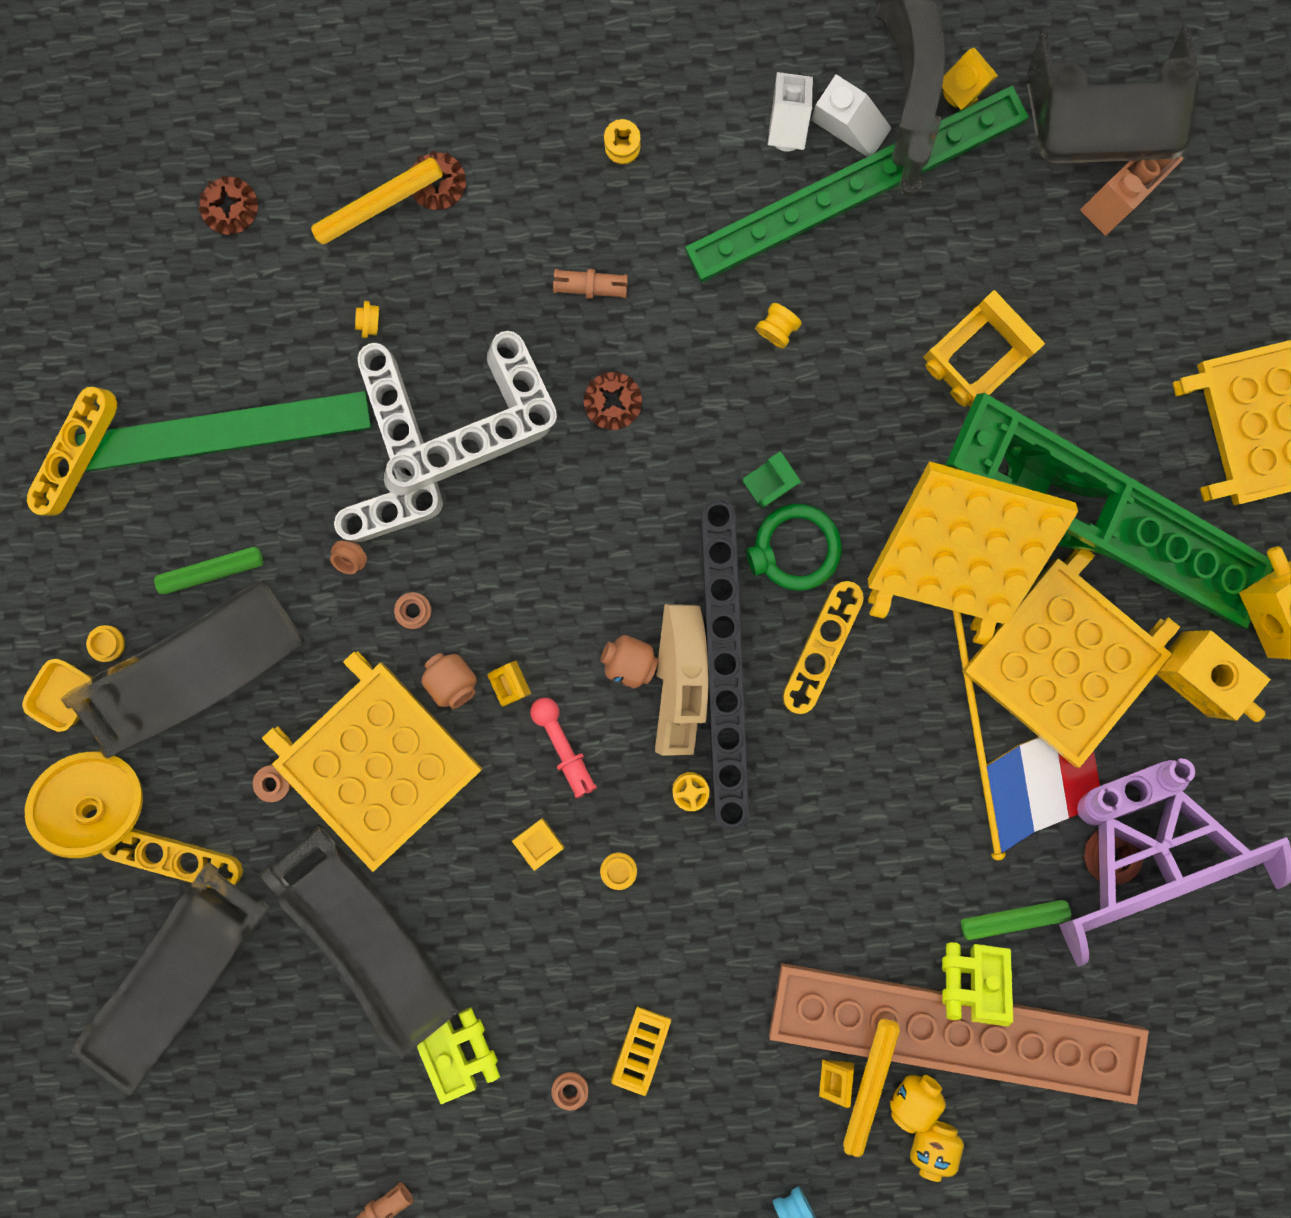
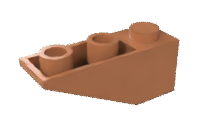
[1080,133,1184,236]

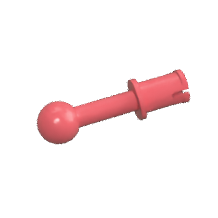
[530,698,597,799]

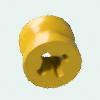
[604,119,641,164]
[755,303,802,349]
[672,772,709,811]

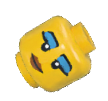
[889,1075,946,1133]
[910,1121,964,1182]

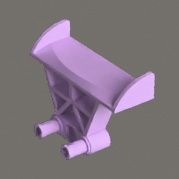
[1059,758,1291,967]

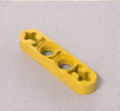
[27,387,117,516]
[782,581,864,714]
[102,828,243,890]

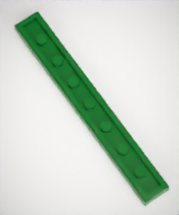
[76,391,373,472]

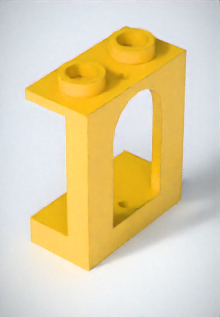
[923,290,1045,407]

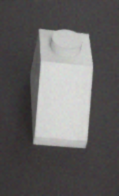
[768,72,813,151]
[811,74,892,157]

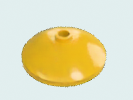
[25,752,143,858]

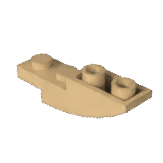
[655,604,708,756]

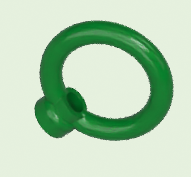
[745,504,842,591]

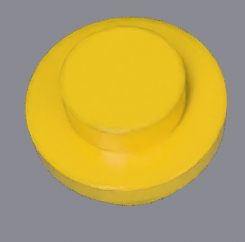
[355,301,379,338]
[86,625,125,662]
[600,852,637,890]

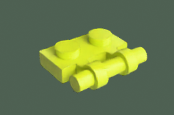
[942,942,1013,1027]
[412,1007,500,1104]

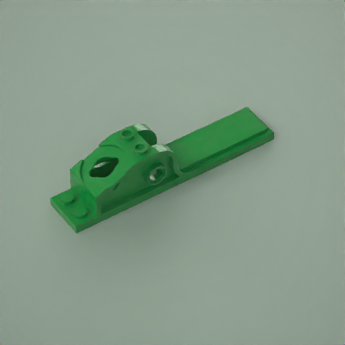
[945,393,1273,628]

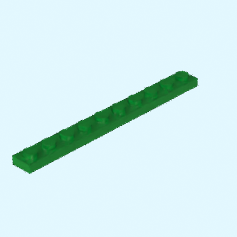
[685,85,1029,283]

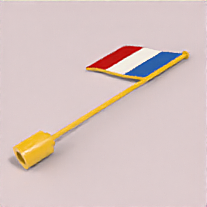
[953,611,1100,861]

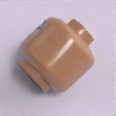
[600,635,658,689]
[421,653,477,709]

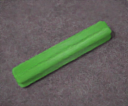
[154,547,263,595]
[961,900,1071,940]

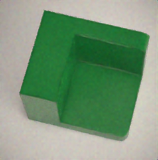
[743,451,801,510]

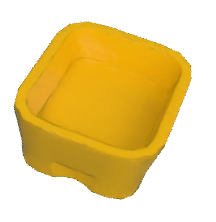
[22,659,98,732]

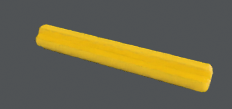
[311,158,443,244]
[843,1018,900,1157]

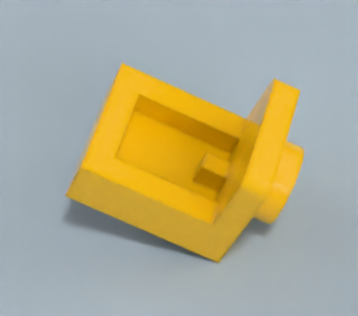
[938,48,998,110]

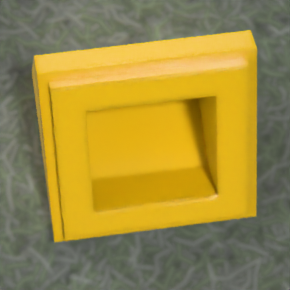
[488,661,531,707]
[819,1060,854,1108]

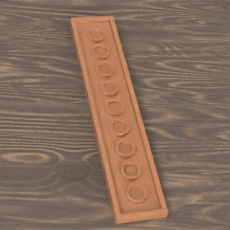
[769,963,1149,1105]

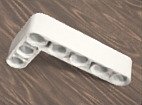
[384,331,557,495]
[334,343,443,543]

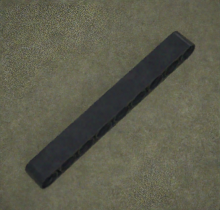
[701,499,749,831]

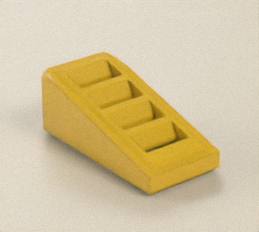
[611,1006,671,1096]

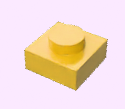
[512,817,565,871]

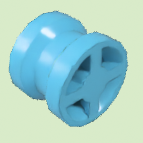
[772,1186,816,1218]

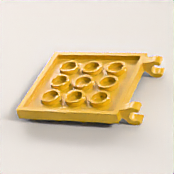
[1172,340,1291,506]
[868,461,1078,645]
[962,549,1180,768]
[262,651,482,872]

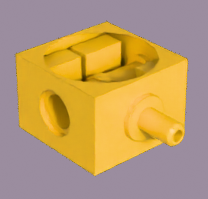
[1239,546,1291,660]
[1156,630,1271,722]

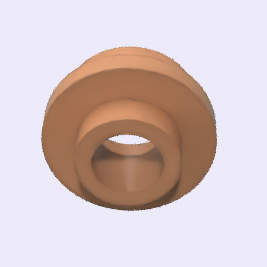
[330,540,367,574]
[394,592,432,629]
[253,765,291,802]
[551,1072,589,1111]

